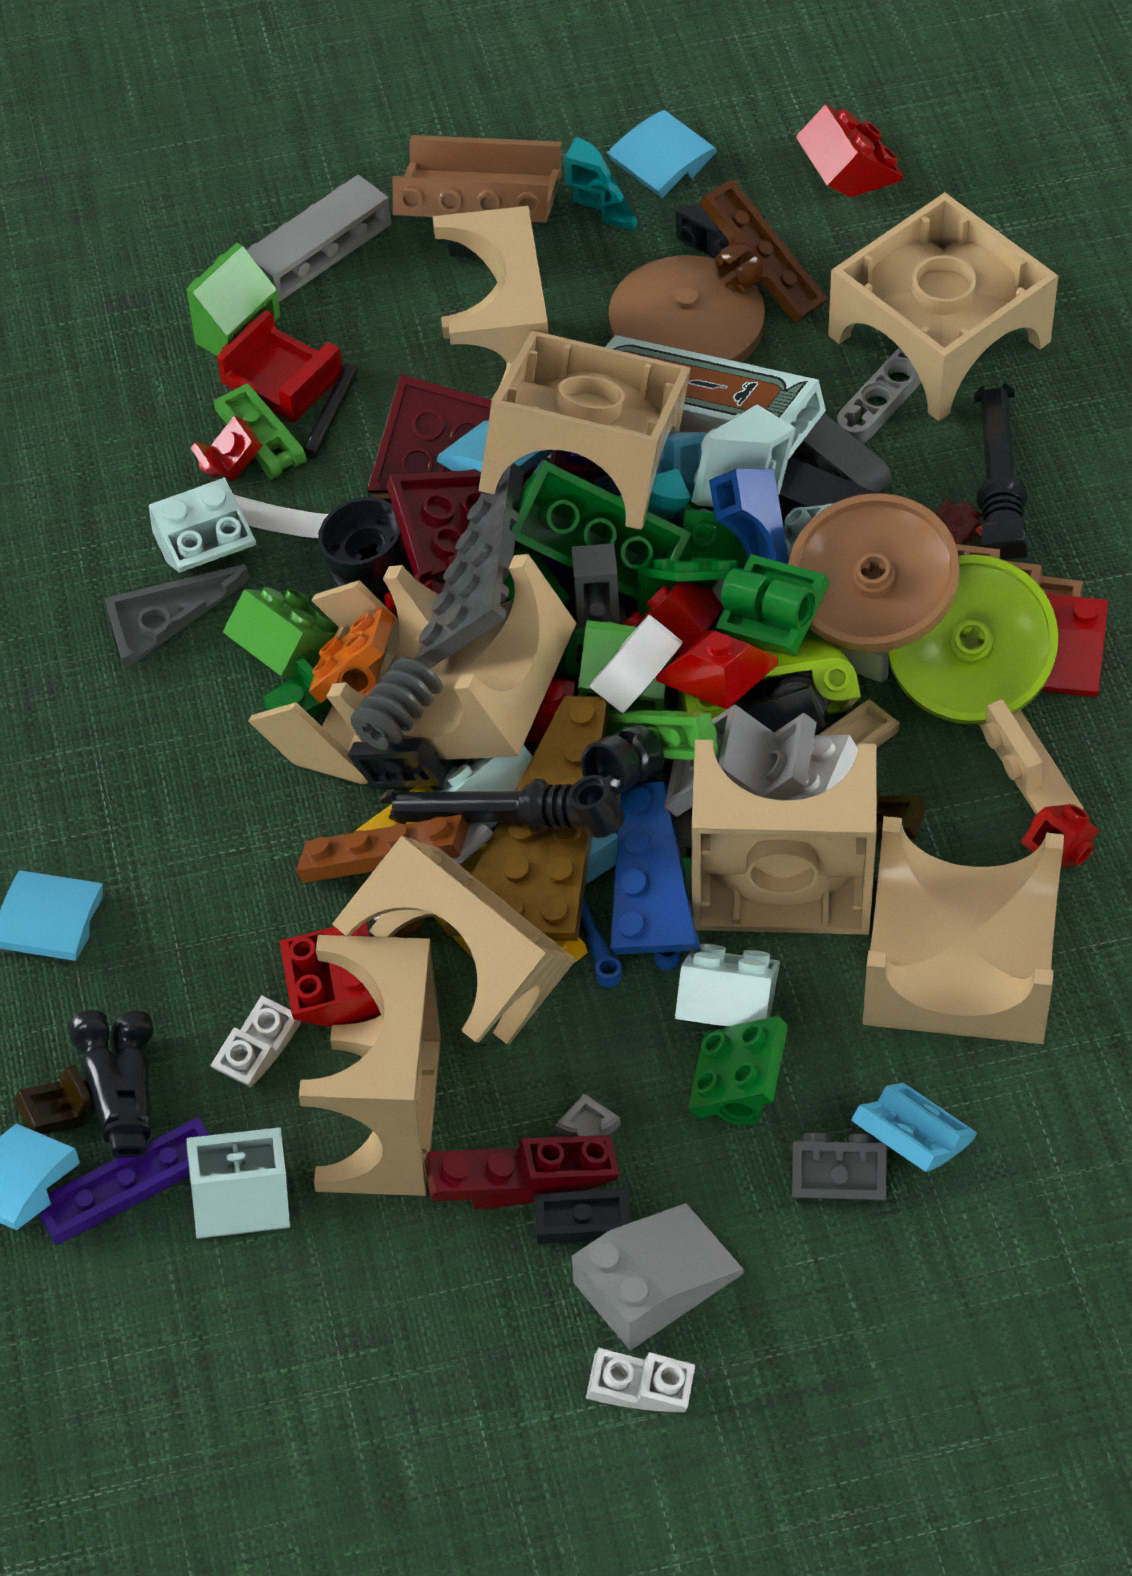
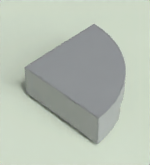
[555,1094,620,1137]

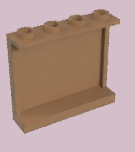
[392,135,561,222]

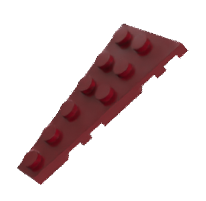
[367,374,596,492]
[387,464,607,583]

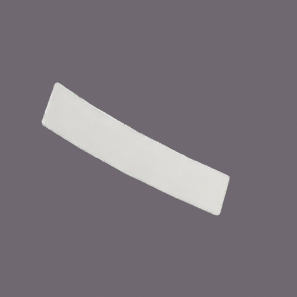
[233,494,329,538]

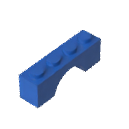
[709,469,789,564]

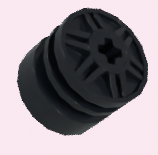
[318,497,414,606]

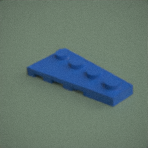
[610,781,701,955]

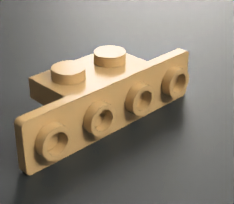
[978,699,1084,814]

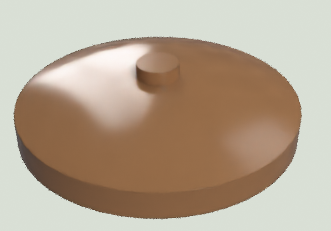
[609,255,765,363]
[788,493,960,652]

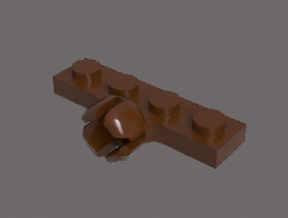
[699,179,828,324]

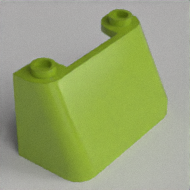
[672,632,861,720]

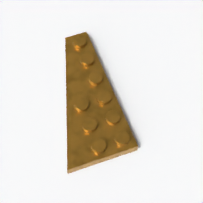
[443,696,610,941]

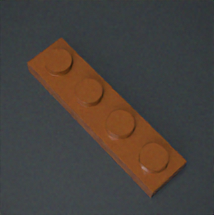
[296,814,469,883]

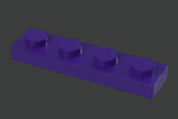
[37,1117,209,1246]

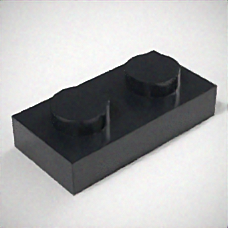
[534,1188,630,1244]

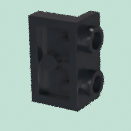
[347,738,454,788]

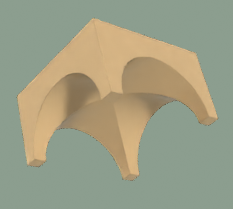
[828,193,1058,422]
[433,206,549,400]
[478,330,691,530]
[326,554,576,760]
[692,739,876,935]
[863,816,1064,1044]
[332,836,577,1044]
[299,935,441,1196]

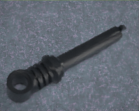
[974,383,1028,560]
[379,775,625,838]

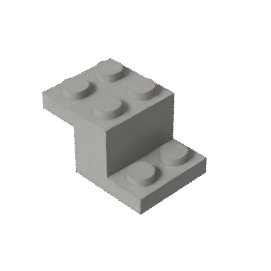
[664,704,817,817]

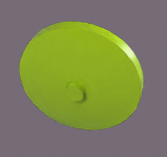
[887,555,1058,724]

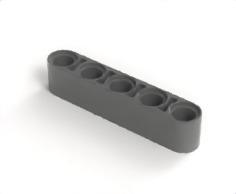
[759,366,892,493]

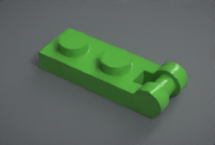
[214,383,307,480]

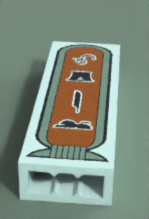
[605,335,826,459]

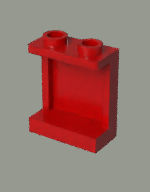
[217,310,343,423]

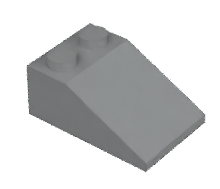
[572,1203,744,1351]

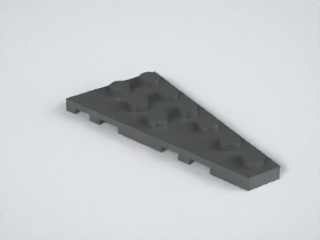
[415,463,524,669]

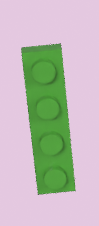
[606,709,719,760]

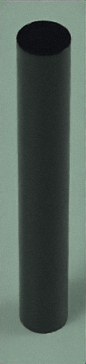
[303,363,358,459]

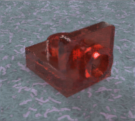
[934,497,982,545]

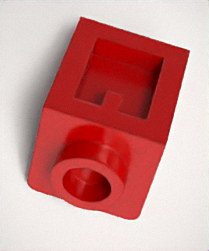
[191,416,263,481]

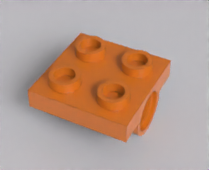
[309,607,394,703]

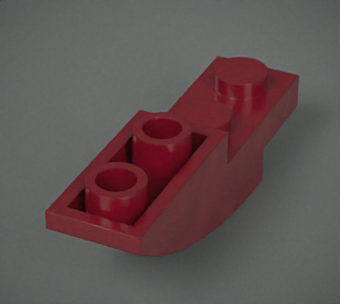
[424,1135,620,1209]

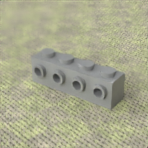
[246,175,391,302]

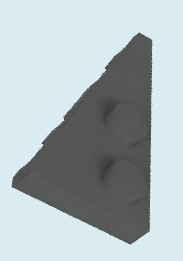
[105,564,249,668]

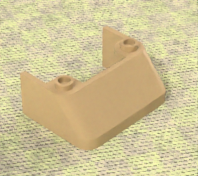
[248,580,400,784]

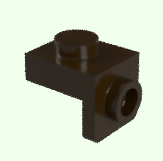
[876,786,927,840]
[14,1065,92,1135]

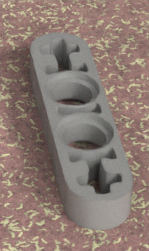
[837,348,922,444]

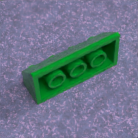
[510,460,692,601]

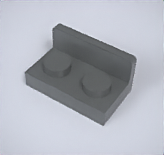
[792,1133,887,1201]

